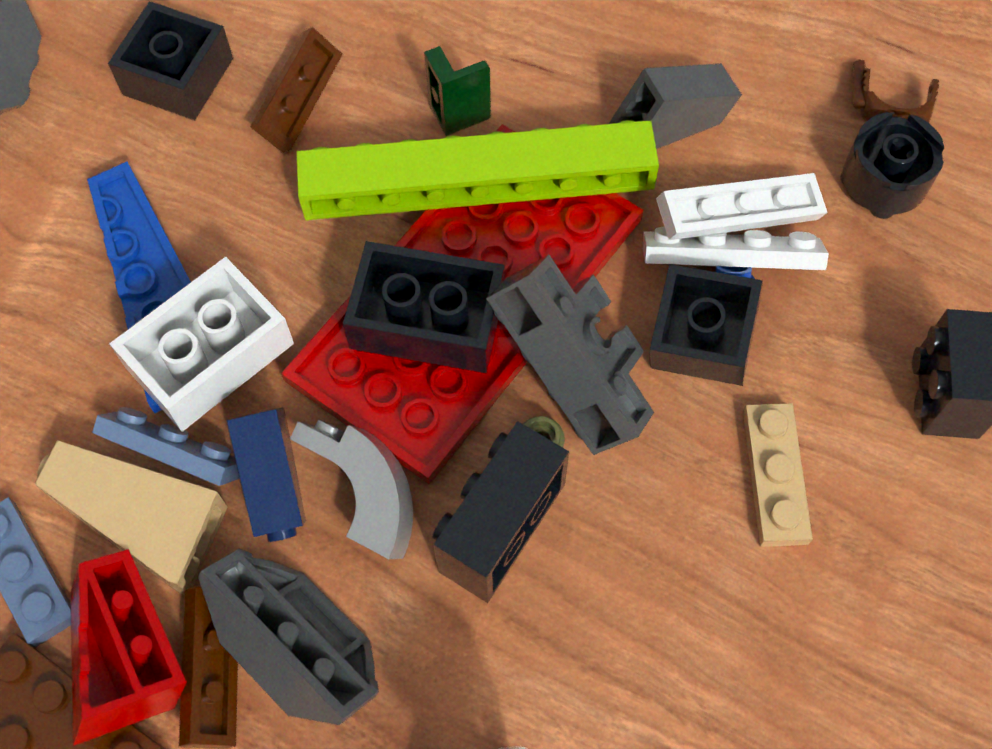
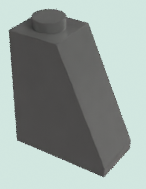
[609,63,742,149]

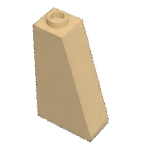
[35,440,228,595]

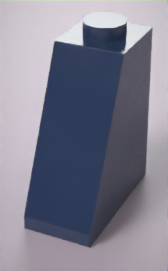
[227,407,306,542]

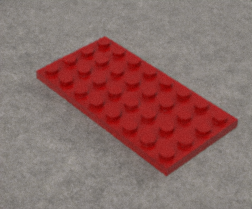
[281,124,644,484]

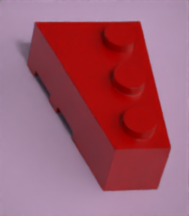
[71,549,187,746]

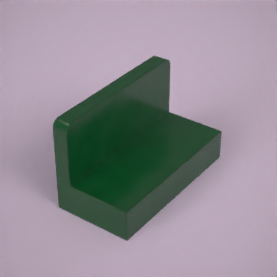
[424,46,491,136]

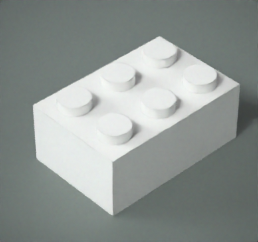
[109,257,294,432]

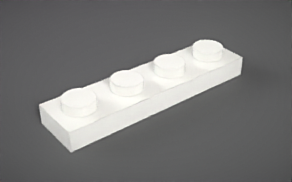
[656,173,828,240]
[642,227,829,270]

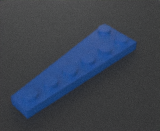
[87,162,191,414]

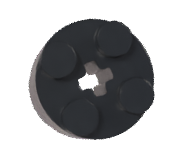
[841,112,944,219]

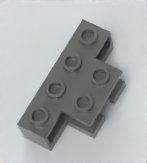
[486,255,654,455]

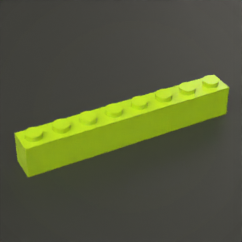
[297,120,659,220]

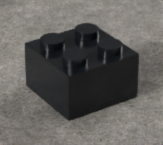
[108,1,234,120]
[650,264,763,386]
[912,309,992,439]

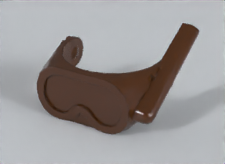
[852,60,939,123]

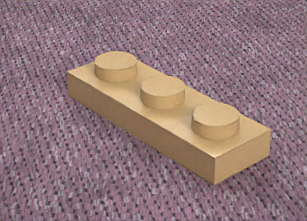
[743,403,813,547]

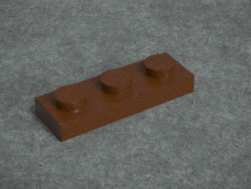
[250,27,343,153]
[179,586,238,749]

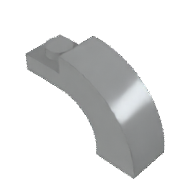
[290,419,413,559]

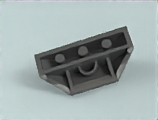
[0,0,42,115]
[198,549,379,725]

